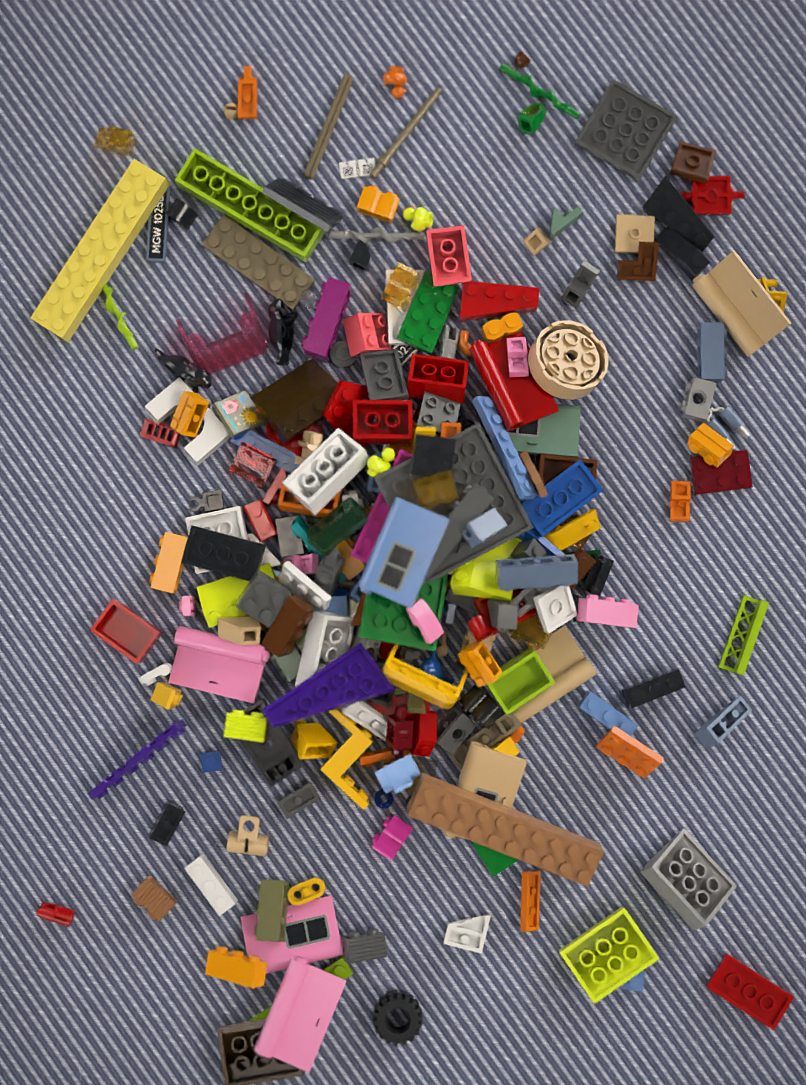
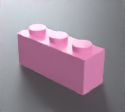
[576,595,639,628]

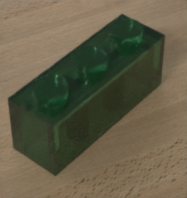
[306,496,368,556]

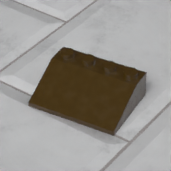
[250,358,338,445]
[217,1018,306,1085]

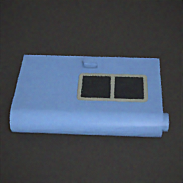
[358,497,450,608]

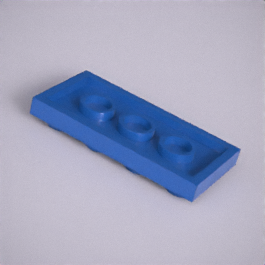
[521,459,604,537]

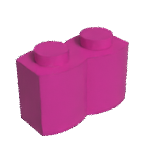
[371,814,413,861]

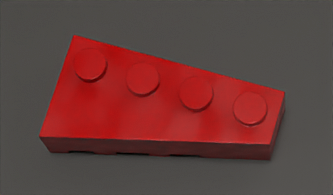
[459,281,540,323]

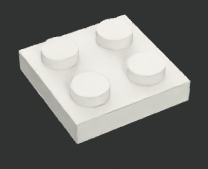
[533,585,578,634]

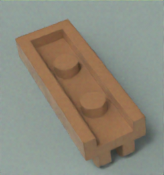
[519,451,548,498]

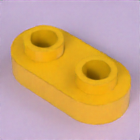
[287,877,325,906]

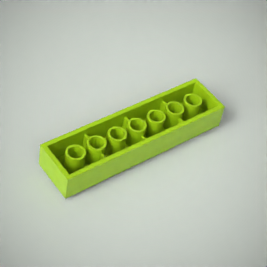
[175,148,326,263]

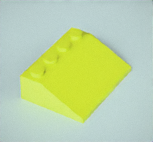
[450,537,522,601]
[559,906,659,1004]

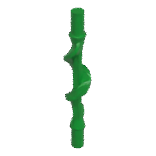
[499,63,581,120]

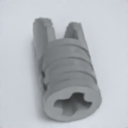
[438,324,460,359]

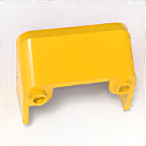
[382,644,468,709]

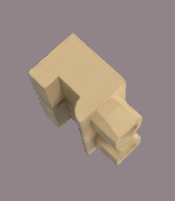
[295,431,323,465]

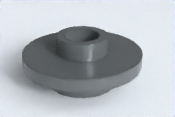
[330,341,357,368]

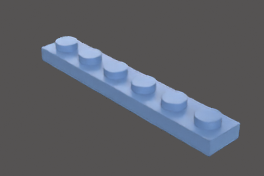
[472,396,538,500]

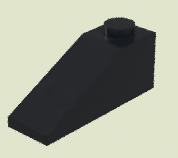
[654,227,710,280]

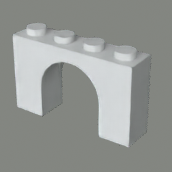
[145,377,231,466]

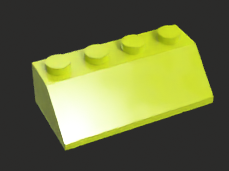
[197,563,276,628]

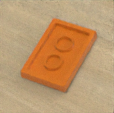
[596,726,664,779]

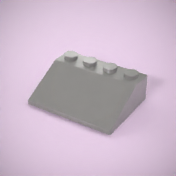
[640,828,737,930]

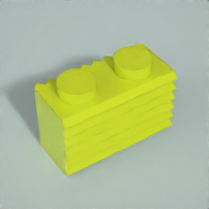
[224,709,268,742]

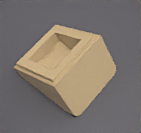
[523,228,552,256]

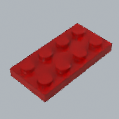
[706,953,794,1030]

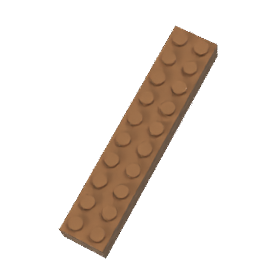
[406,773,604,887]

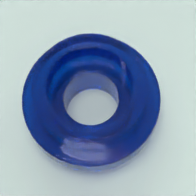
[374,789,393,809]

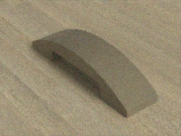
[448,712,522,770]

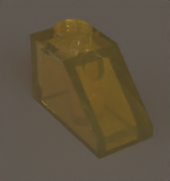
[94,126,136,157]

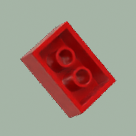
[407,354,469,404]
[353,400,412,444]

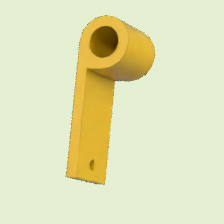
[543,508,601,551]

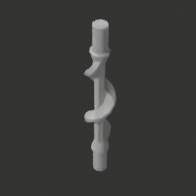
[330,227,424,243]

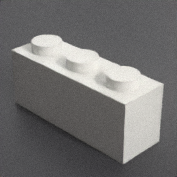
[184,854,238,916]

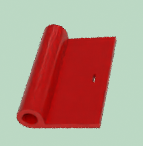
[469,331,559,431]

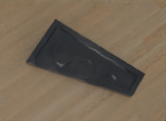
[642,176,715,252]

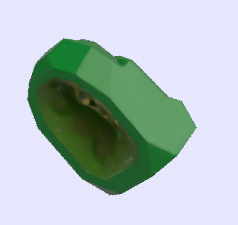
[517,103,546,135]

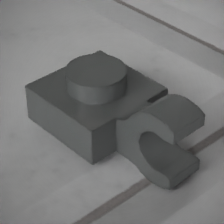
[400,646,421,666]

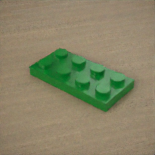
[396,271,459,355]

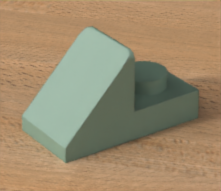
[549,206,583,240]

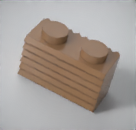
[131,875,178,922]

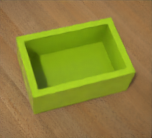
[486,647,556,715]

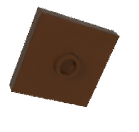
[670,141,716,184]

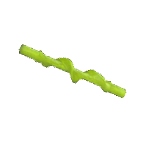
[102,284,139,351]

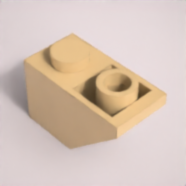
[217,616,261,645]

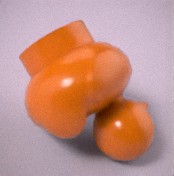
[383,65,407,99]

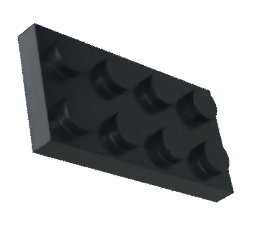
[182,525,266,581]

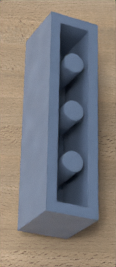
[496,554,578,591]

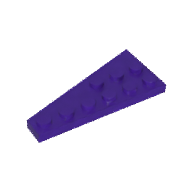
[262,643,395,728]
[87,719,187,800]

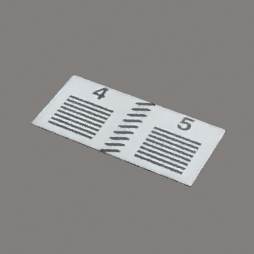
[339,158,375,179]

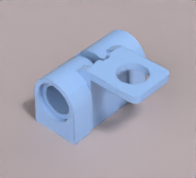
[375,753,421,794]

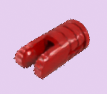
[36,902,75,927]

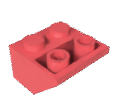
[342,313,393,357]

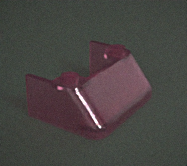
[176,292,268,375]

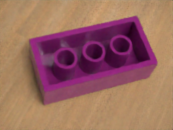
[301,277,352,364]

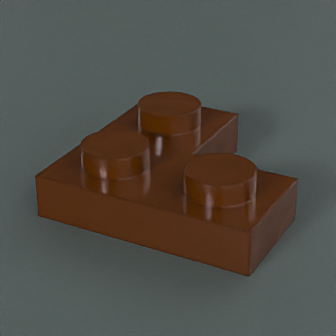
[617,241,659,281]

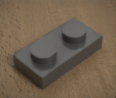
[277,782,321,819]

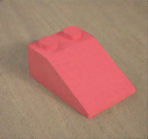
[426,225,472,287]

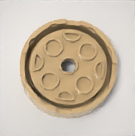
[528,320,608,400]

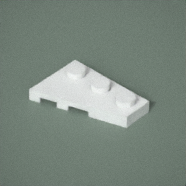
[278,561,332,612]

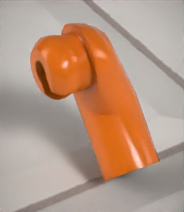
[458,330,472,357]
[501,723,525,743]

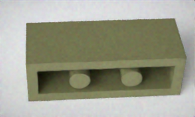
[254,880,289,942]

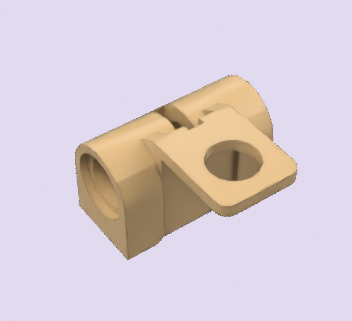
[227,815,270,856]

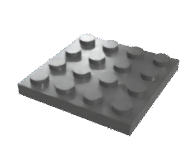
[575,79,678,182]

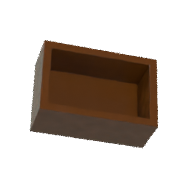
[534,454,598,499]

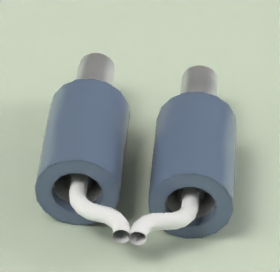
[706,405,750,449]

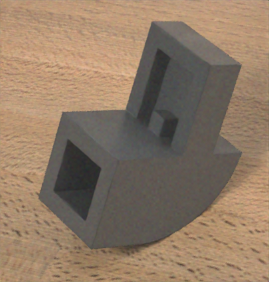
[561,261,600,308]

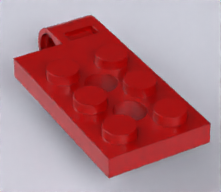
[467,588,538,641]

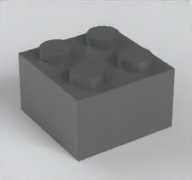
[236,569,291,627]

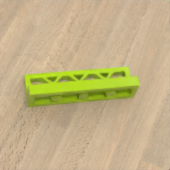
[718,595,769,675]

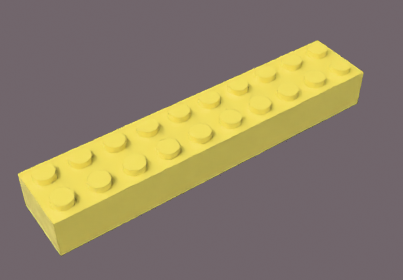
[31,159,170,342]

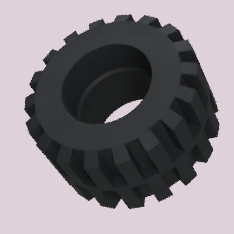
[373,990,422,1046]

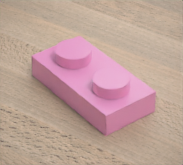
[179,596,196,617]

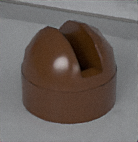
[514,51,531,68]

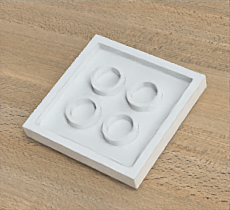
[185,506,248,574]

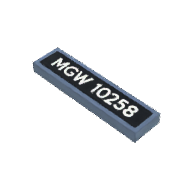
[146,187,171,263]

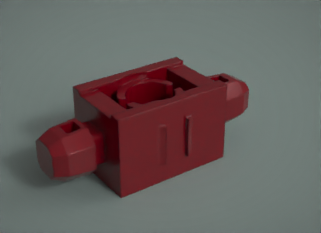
[386,704,414,759]

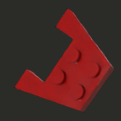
[322,380,369,449]

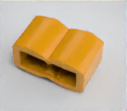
[356,185,400,224]
[481,313,523,344]

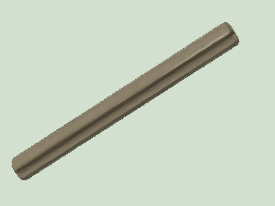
[304,74,353,179]

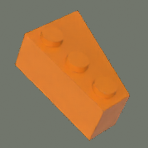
[278,486,343,520]

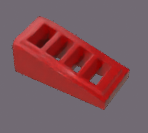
[140,419,181,448]

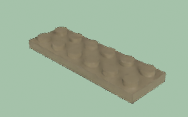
[202,215,315,311]

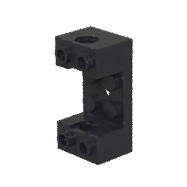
[240,698,306,787]

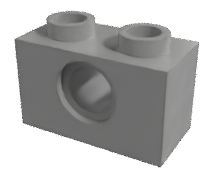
[680,377,717,422]

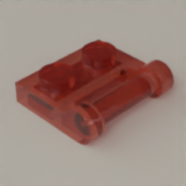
[228,442,277,490]

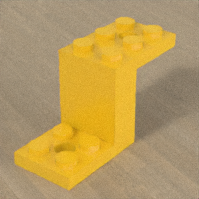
[320,707,373,810]

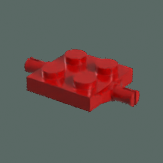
[680,176,745,216]

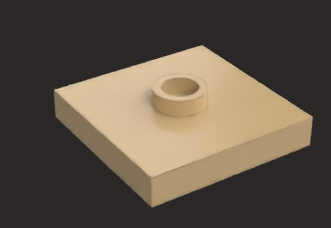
[614,214,655,254]

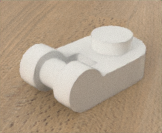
[138,663,173,686]

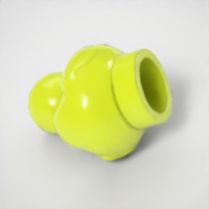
[403,206,433,231]
[367,448,395,477]

